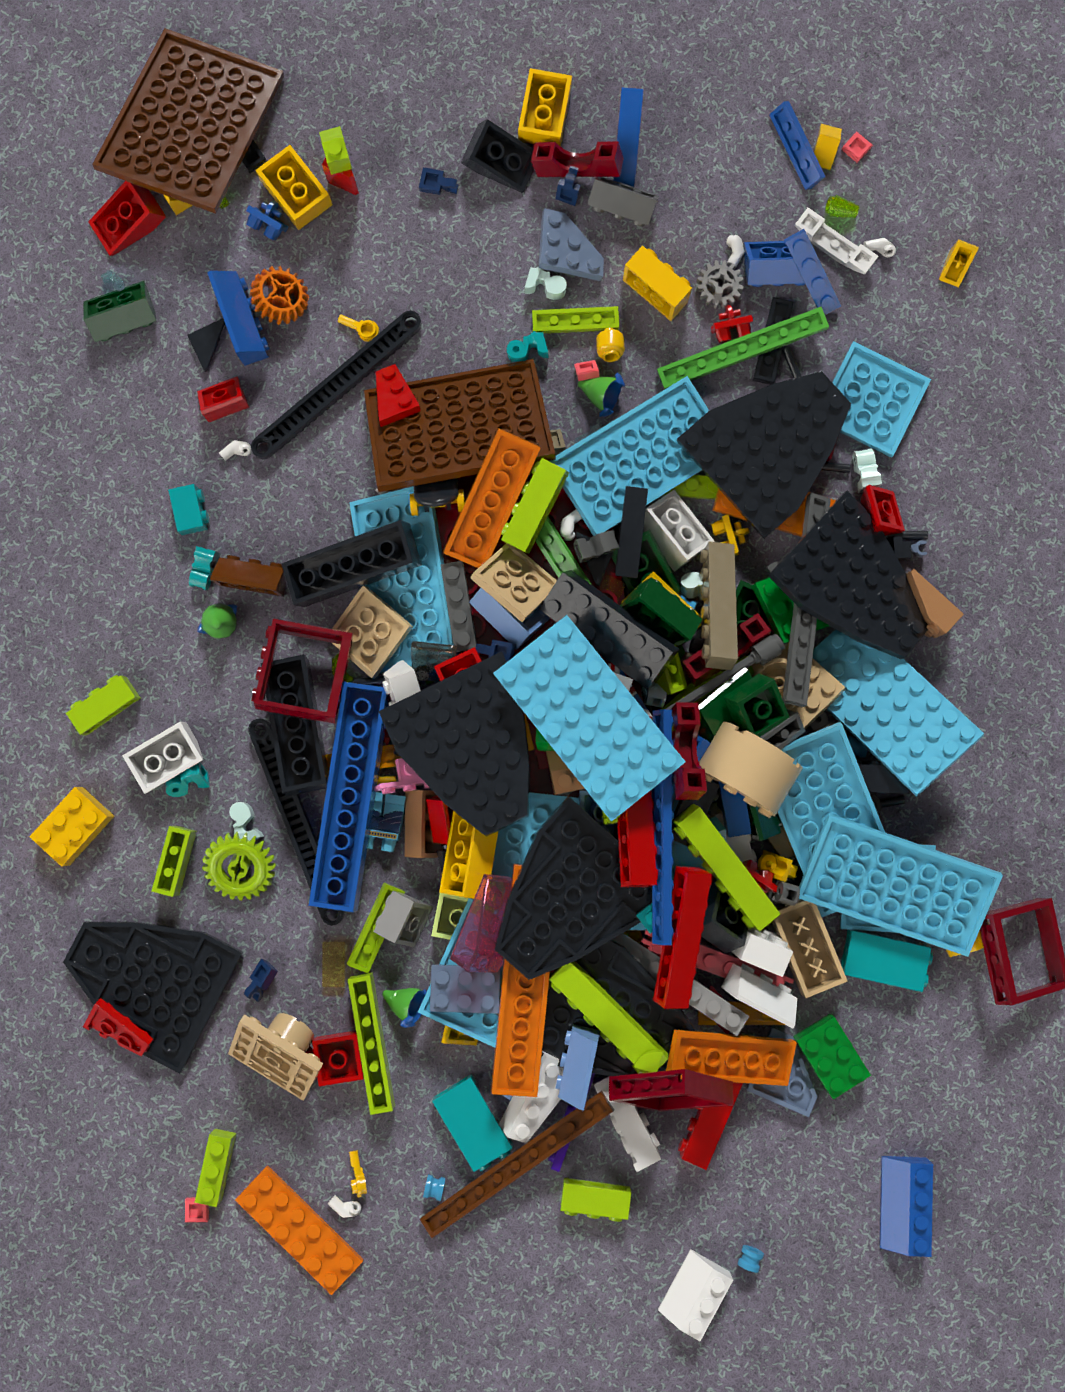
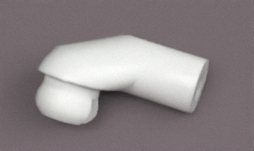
[726,235,745,269]
[863,238,896,257]
[219,440,251,461]
[560,509,582,541]

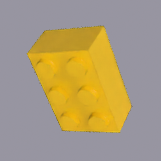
[518,68,572,147]
[256,145,333,230]
[623,245,692,321]
[29,787,115,867]

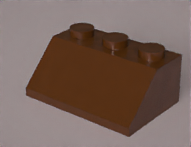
[210,555,286,597]

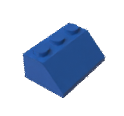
[744,241,805,287]

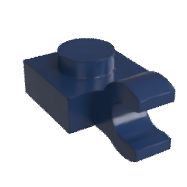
[555,166,581,206]
[419,167,459,195]
[476,640,516,662]
[244,959,278,1002]

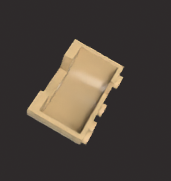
[699,722,803,818]

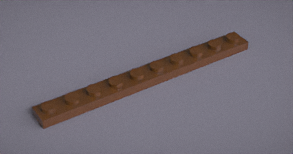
[420,1091,615,1239]

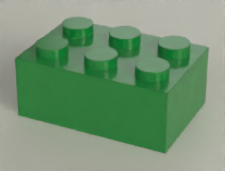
[793,1013,871,1100]

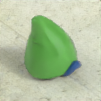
[578,372,625,417]
[197,603,237,639]
[382,988,427,1028]

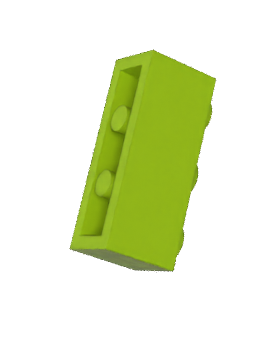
[66,675,141,736]
[151,825,197,897]
[194,1129,237,1207]
[560,1178,631,1222]

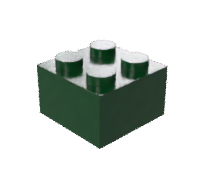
[723,673,790,737]

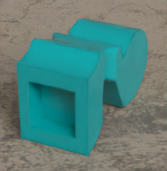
[507,331,549,362]
[189,546,220,591]
[165,762,210,797]

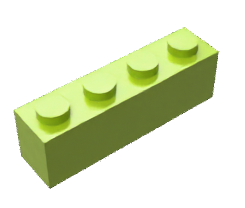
[501,458,570,553]

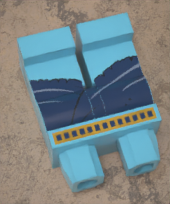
[368,792,406,852]

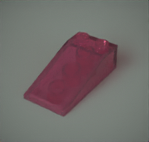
[450,874,512,973]

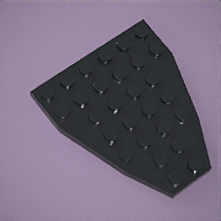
[676,371,851,539]
[768,490,928,659]
[378,652,530,837]
[494,796,652,980]
[63,921,243,1074]
[541,940,697,1081]

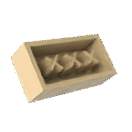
[772,899,848,998]

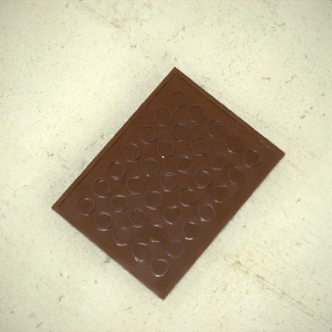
[92,28,284,214]
[364,359,556,492]

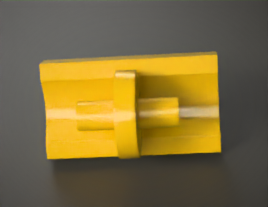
[711,515,750,556]
[757,850,798,882]

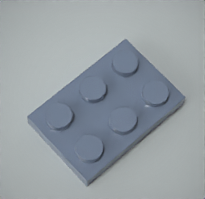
[430,964,500,1014]

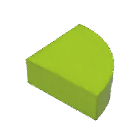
[634,1050,663,1073]

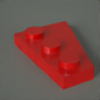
[376,364,421,427]
[83,998,154,1057]

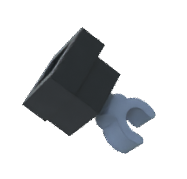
[888,537,927,561]

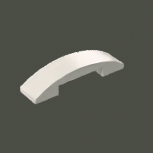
[795,208,878,274]

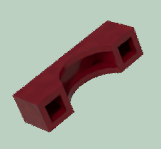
[531,141,624,177]
[683,613,771,687]
[670,702,707,800]

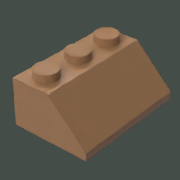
[405,790,443,858]

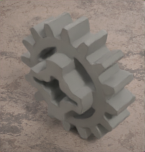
[696,260,744,309]

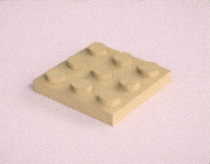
[470,543,557,622]
[332,586,413,679]

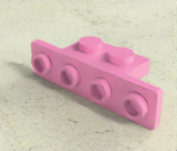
[374,758,430,794]

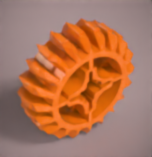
[250,266,309,325]

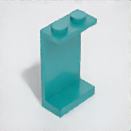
[841,929,933,992]
[432,1073,513,1172]

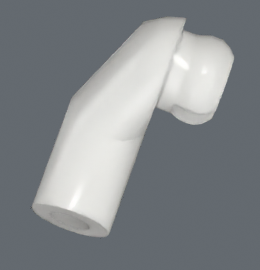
[328,1195,361,1218]

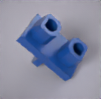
[246,200,289,241]

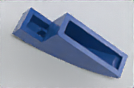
[613,87,643,187]
[713,780,751,838]

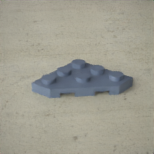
[538,208,604,281]
[745,1027,817,1117]

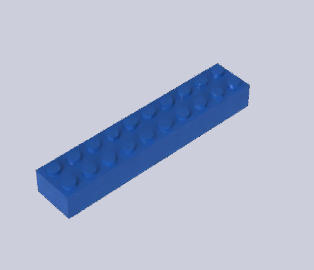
[308,682,390,912]

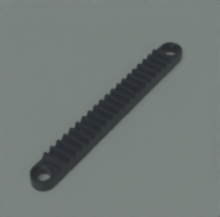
[251,310,422,460]
[248,718,344,926]

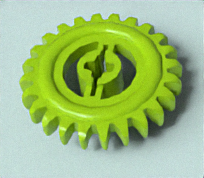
[202,831,276,901]

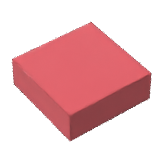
[841,131,873,163]
[574,360,600,381]
[185,1197,209,1222]

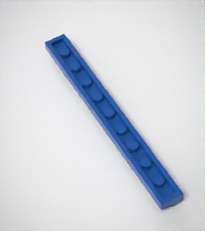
[652,709,674,945]

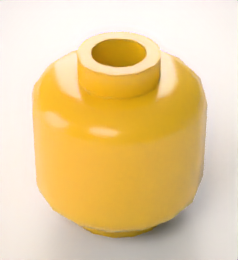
[596,328,625,362]

